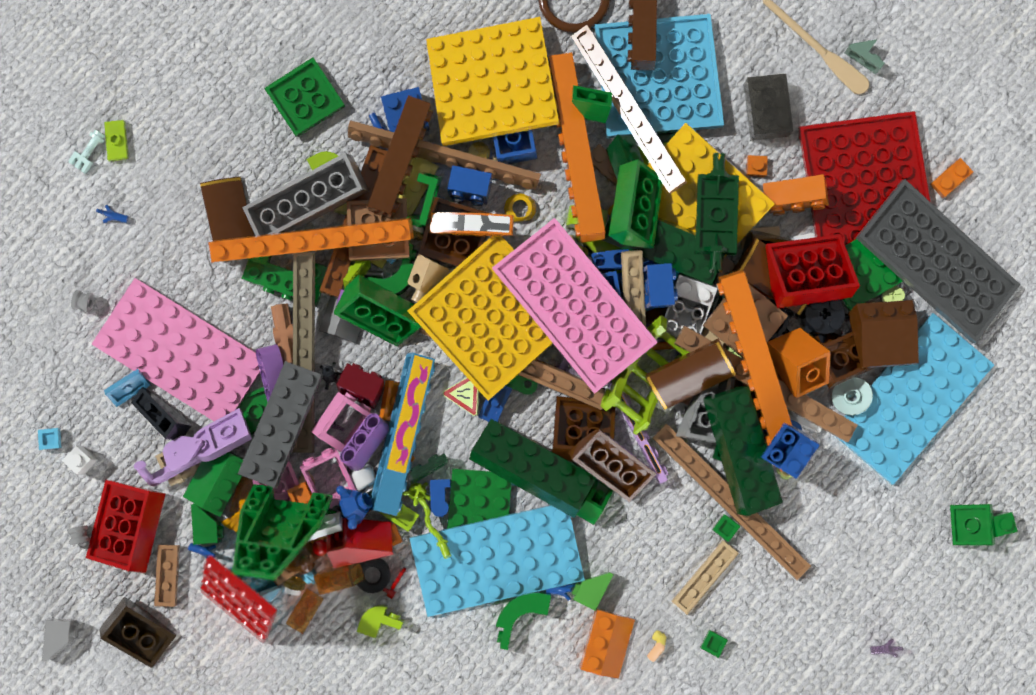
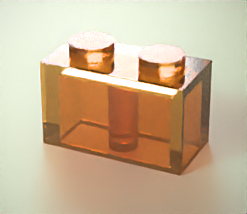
[313,563,365,595]

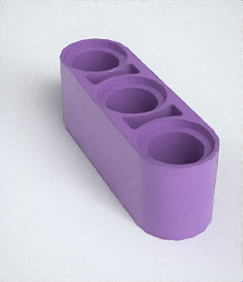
[256,344,283,401]
[340,413,389,471]

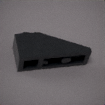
[131,387,191,440]

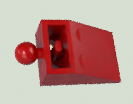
[312,518,393,568]

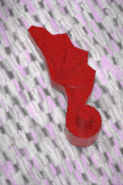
[383,567,407,599]

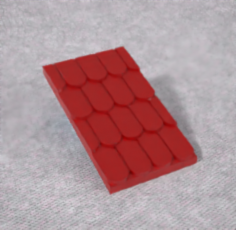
[200,555,282,643]

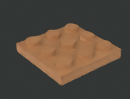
[346,198,410,262]
[703,284,788,359]

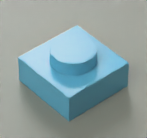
[38,428,62,450]

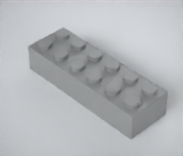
[242,153,369,236]

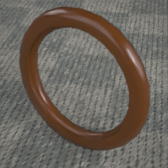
[538,0,610,33]

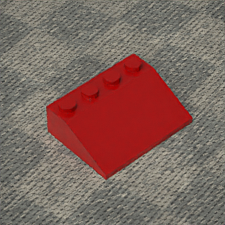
[765,234,860,308]
[86,480,166,573]

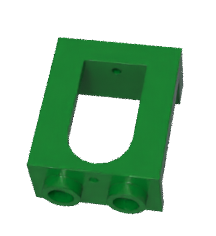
[406,172,443,227]

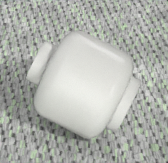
[349,464,377,493]

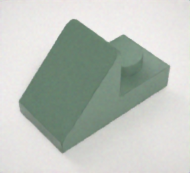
[844,40,885,75]

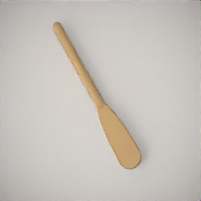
[763,0,869,94]

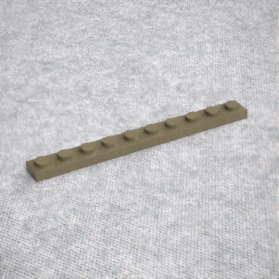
[293,252,315,453]

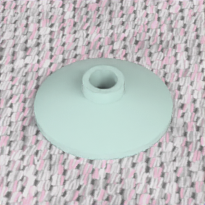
[832,377,873,415]

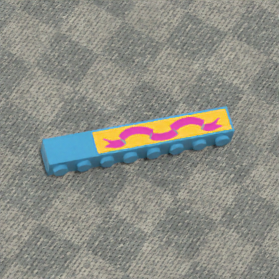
[369,353,435,516]

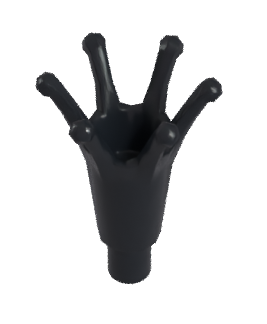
[320,362,343,390]

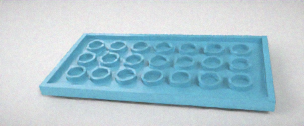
[835,313,994,485]
[409,505,585,617]

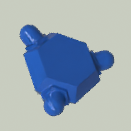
[336,485,372,530]

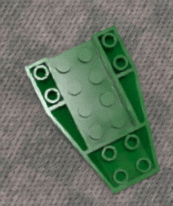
[232,484,333,580]

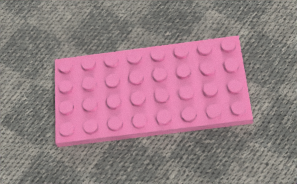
[492,218,658,394]
[92,278,260,421]

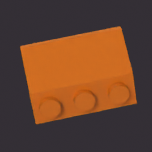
[580,608,635,679]

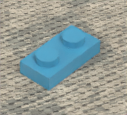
[104,369,151,407]

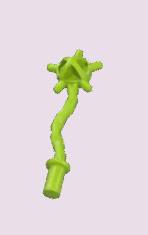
[402,478,451,559]

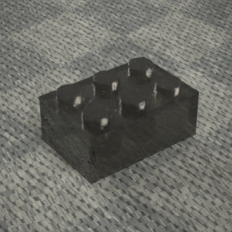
[743,74,793,141]

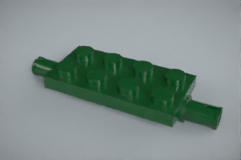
[695,153,739,273]

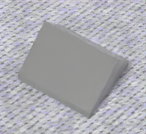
[318,296,361,343]

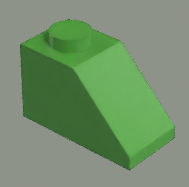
[571,571,614,611]

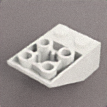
[665,273,717,337]

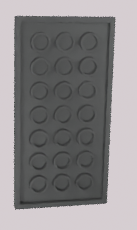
[856,179,1020,344]

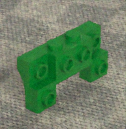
[241,256,328,307]

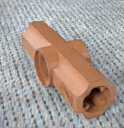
[271,303,293,365]

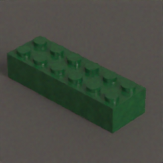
[602,209,725,285]
[703,386,783,516]
[469,419,596,518]

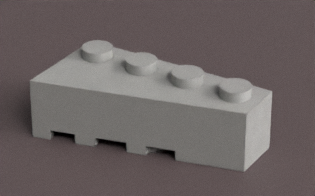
[676,377,732,443]

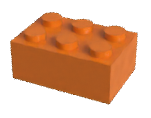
[763,174,829,216]

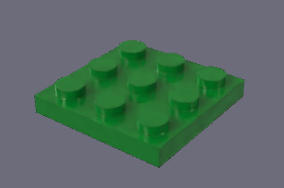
[264,57,346,138]
[843,239,903,311]
[447,468,511,529]

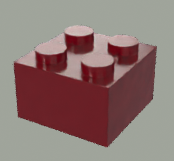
[336,363,385,410]

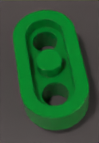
[506,375,538,395]

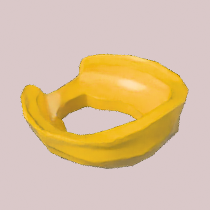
[504,193,536,222]

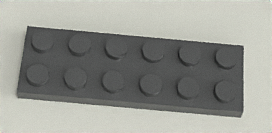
[238,361,323,489]

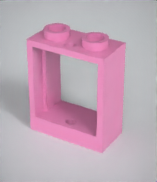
[311,392,371,452]
[300,448,356,509]

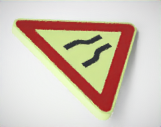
[443,377,479,416]

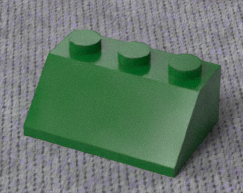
[183,451,244,517]

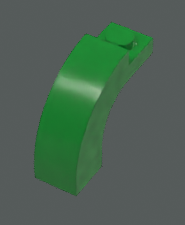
[367,243,417,296]
[496,592,551,650]

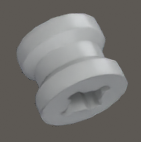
[71,290,94,313]
[67,525,90,545]

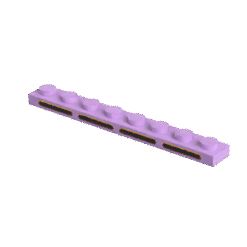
[607,381,669,484]

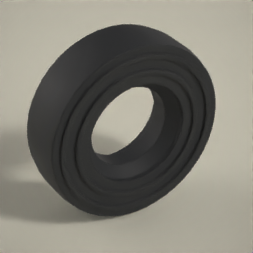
[354,558,391,593]

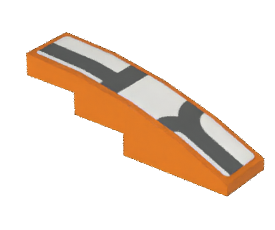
[430,213,514,236]

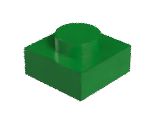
[711,514,741,542]
[700,630,728,658]

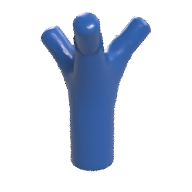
[369,113,386,130]
[96,205,129,223]
[188,543,216,559]
[546,583,576,601]

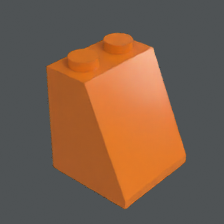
[767,328,830,398]

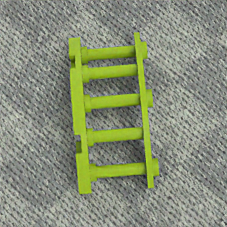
[600,315,689,435]

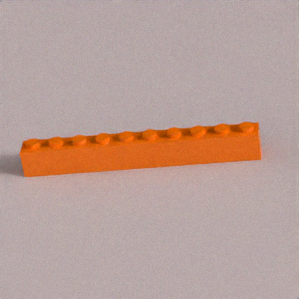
[549,52,605,243]
[208,218,414,262]
[717,270,792,472]

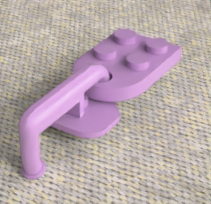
[134,408,252,486]

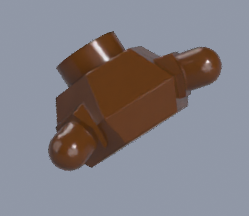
[285,540,315,574]

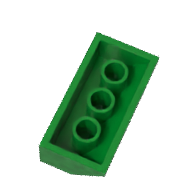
[609,159,663,249]
[334,275,421,346]

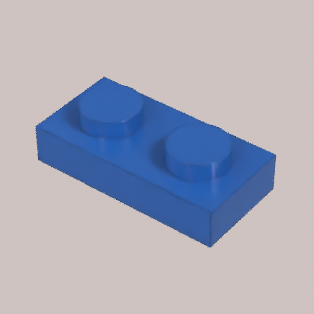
[478,386,512,422]

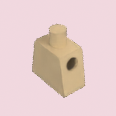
[408,254,452,302]

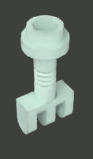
[68,129,105,174]

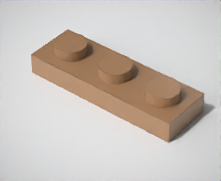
[154,544,180,607]

